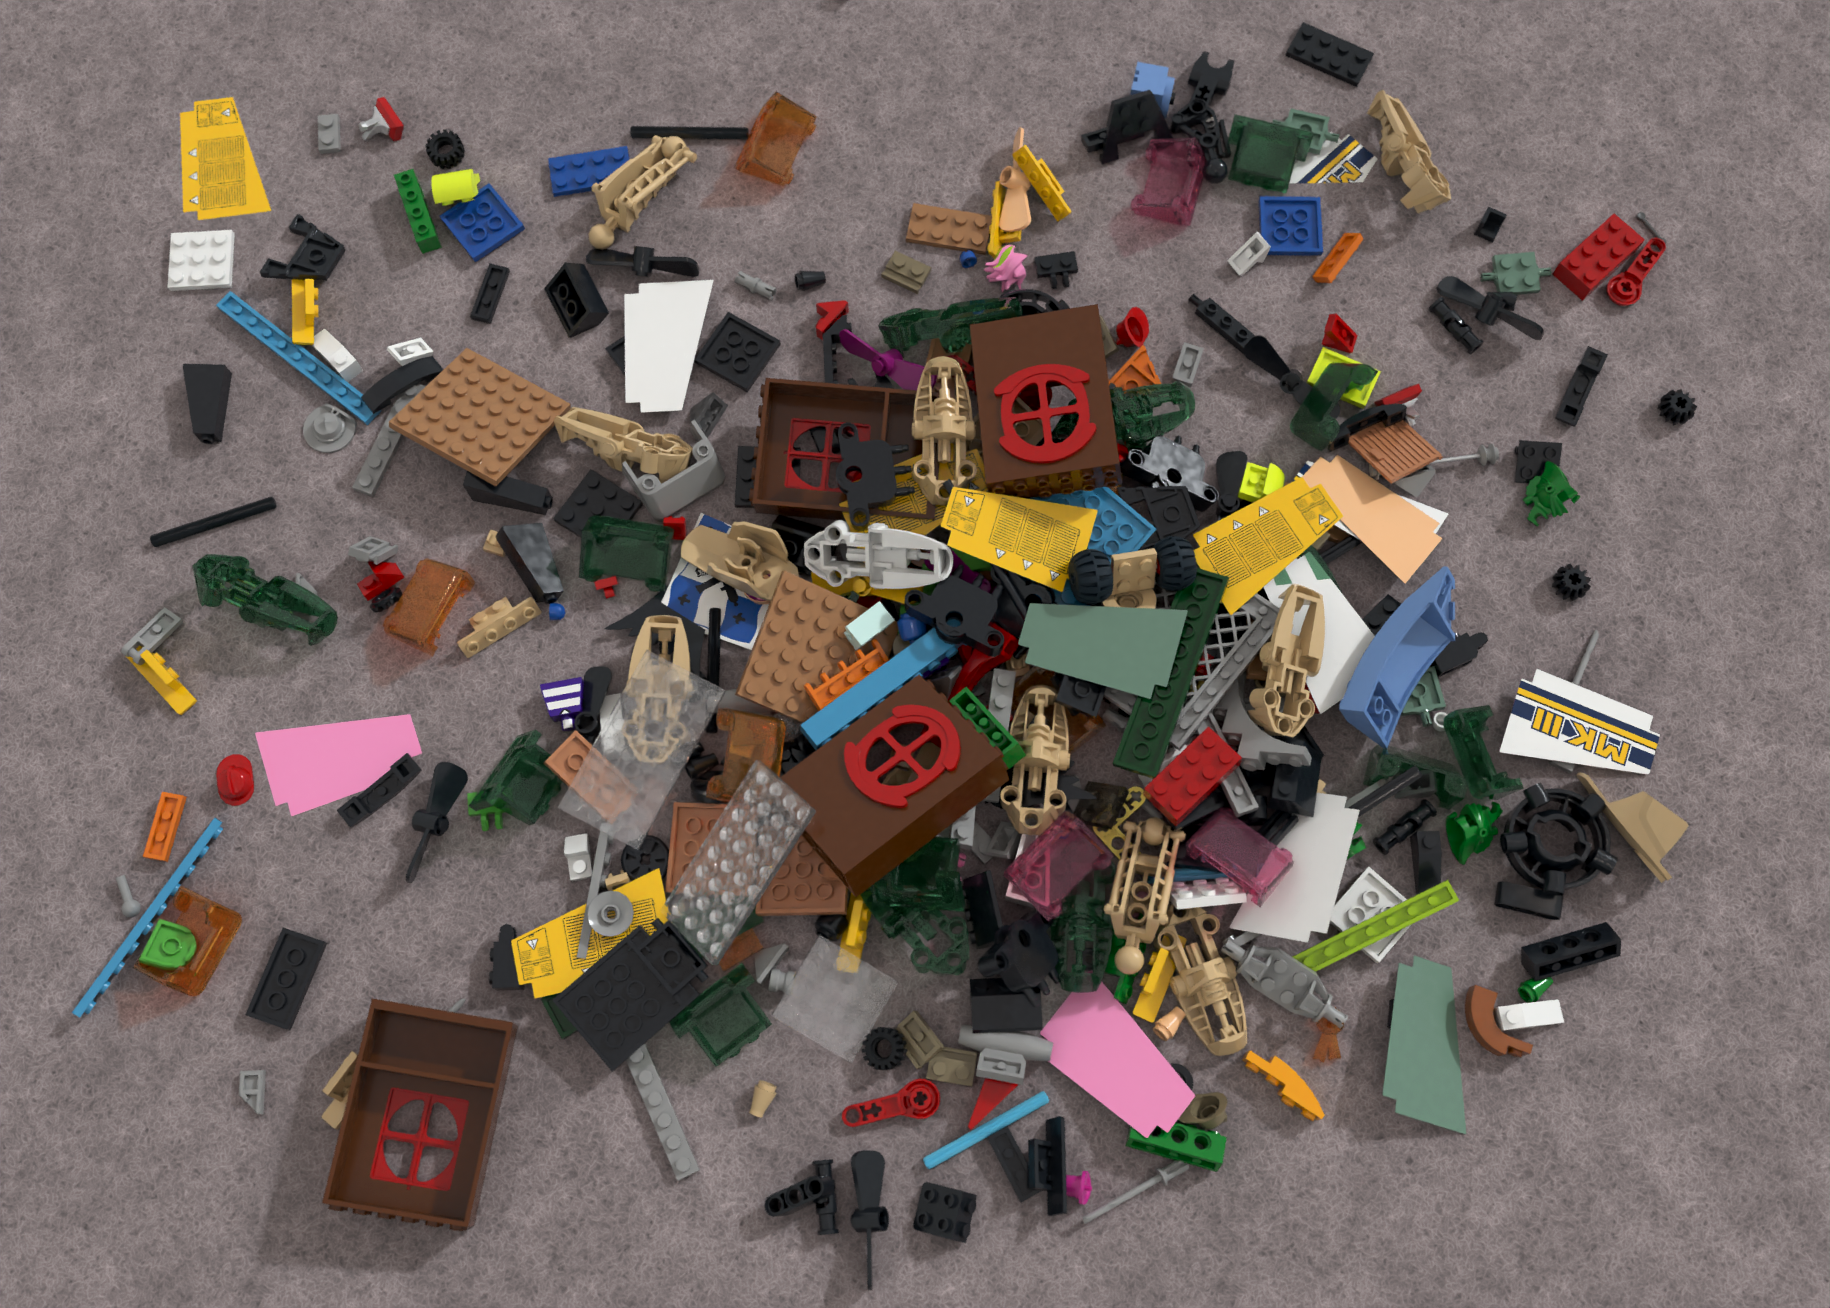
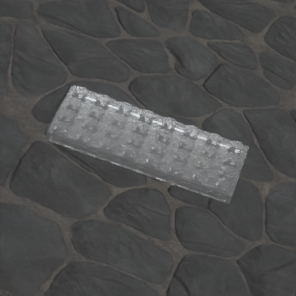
[558,650,726,850]
[660,760,816,965]

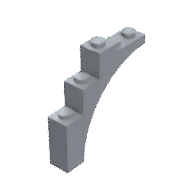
[1212,663,1312,771]

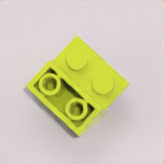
[431,169,480,206]
[1238,462,1285,502]

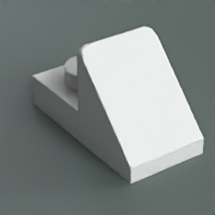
[1227,232,1271,276]
[387,338,433,366]
[564,833,593,881]

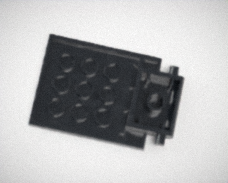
[552,918,709,1072]

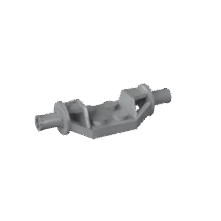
[1220,939,1348,1028]

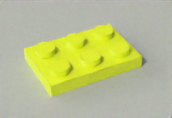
[1307,347,1381,409]

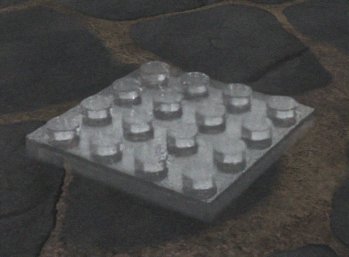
[771,935,898,1064]

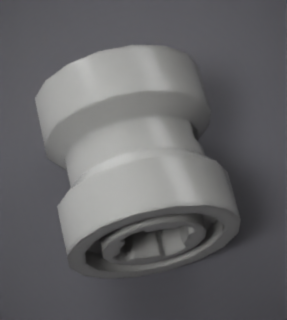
[769,968,796,995]

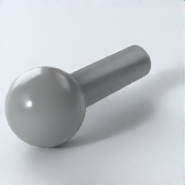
[1129,792,1164,819]
[115,875,141,918]

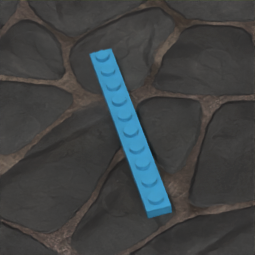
[216,291,382,426]
[72,818,223,1017]

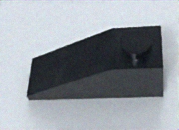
[1410,831,1442,895]

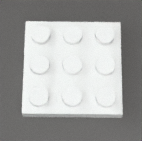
[168,230,234,291]
[1330,866,1412,964]
[1169,877,1247,909]

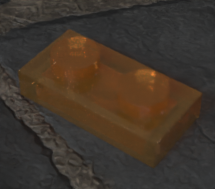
[712,928,764,972]

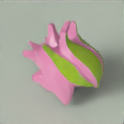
[984,245,1027,292]

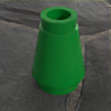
[1518,977,1553,1003]

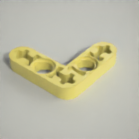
[1093,786,1146,860]

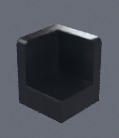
[1474,206,1507,243]

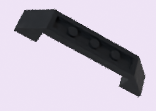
[823,315,853,437]

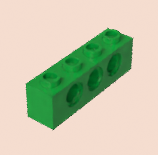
[394,169,442,254]
[949,687,1026,769]
[1125,1123,1227,1172]

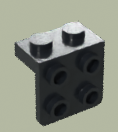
[913,1182,977,1243]

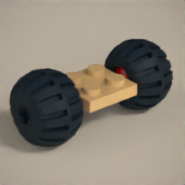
[1068,536,1197,604]

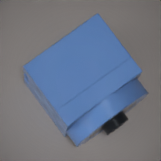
[1130,62,1176,118]

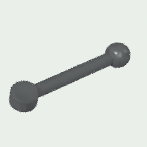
[1636,212,1666,244]

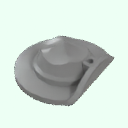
[303,403,357,453]

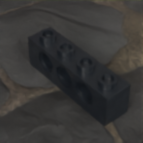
[1521,922,1621,981]

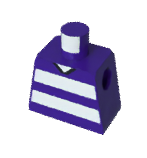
[540,677,584,731]

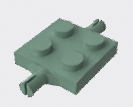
[1271,109,1340,155]
[1480,252,1552,295]
[1401,666,1446,727]

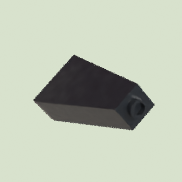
[183,364,232,444]
[463,471,553,515]
[496,523,564,604]

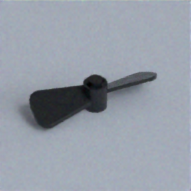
[586,246,699,277]
[1436,276,1544,340]
[1243,335,1340,429]
[1216,451,1247,521]
[574,667,612,748]
[406,762,468,884]
[851,1150,889,1291]

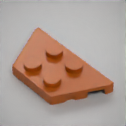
[1109,345,1162,415]

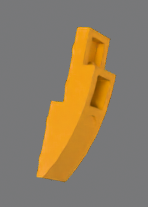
[1242,1050,1324,1121]

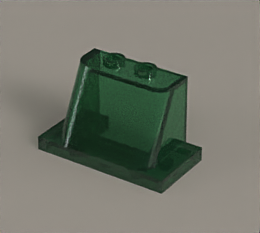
[1228,114,1314,193]
[469,729,563,825]
[870,837,965,912]
[669,963,772,1067]

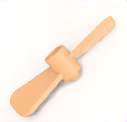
[999,127,1031,232]

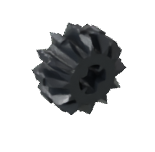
[1658,389,1697,426]
[1552,563,1591,601]

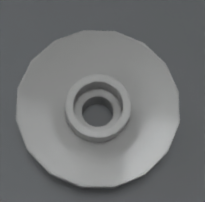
[587,891,634,937]

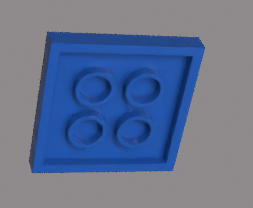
[439,183,525,262]
[1258,196,1323,256]

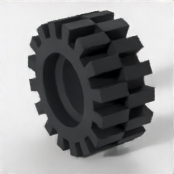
[425,129,465,169]
[862,1027,907,1070]

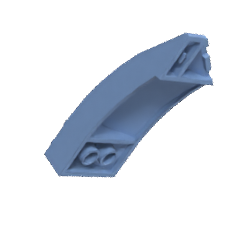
[1339,566,1455,748]

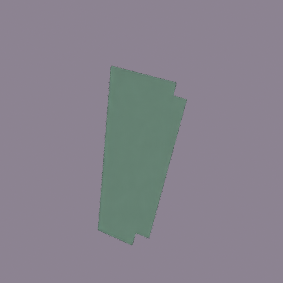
[1018,603,1188,699]
[1382,956,1466,1134]

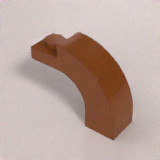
[1465,985,1533,1058]

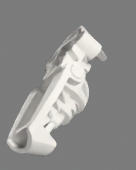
[804,520,953,589]

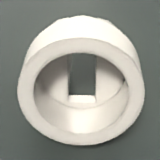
[1432,712,1452,732]

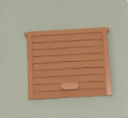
[1349,420,1443,484]

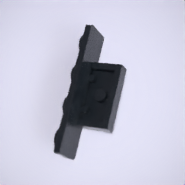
[1028,1116,1067,1216]

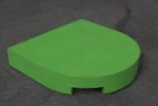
[139,919,197,970]

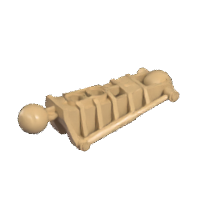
[589,135,697,250]
[1104,817,1186,975]

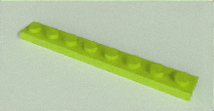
[1292,880,1459,972]

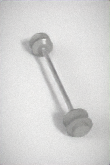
[1369,443,1499,480]

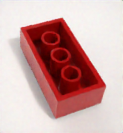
[1552,213,1645,301]
[1143,726,1242,826]

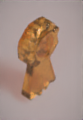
[1313,1007,1344,1062]

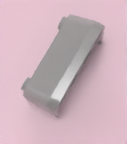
[622,419,725,521]

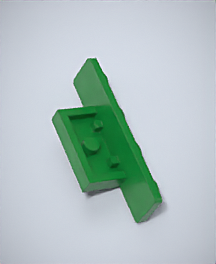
[1100,913,1146,1004]

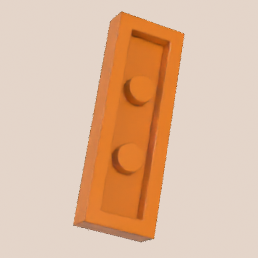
[1312,233,1363,283]
[143,792,187,862]

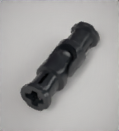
[1428,297,1484,355]
[1373,799,1437,855]
[812,1159,839,1235]

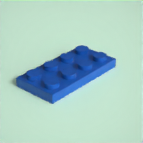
[548,146,629,197]

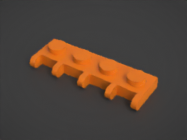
[804,638,889,711]

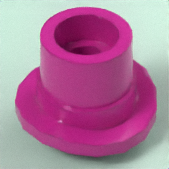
[1066,1171,1092,1205]

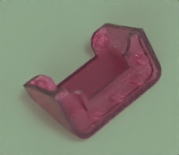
[1131,138,1206,226]
[1186,808,1294,907]
[1003,811,1114,921]

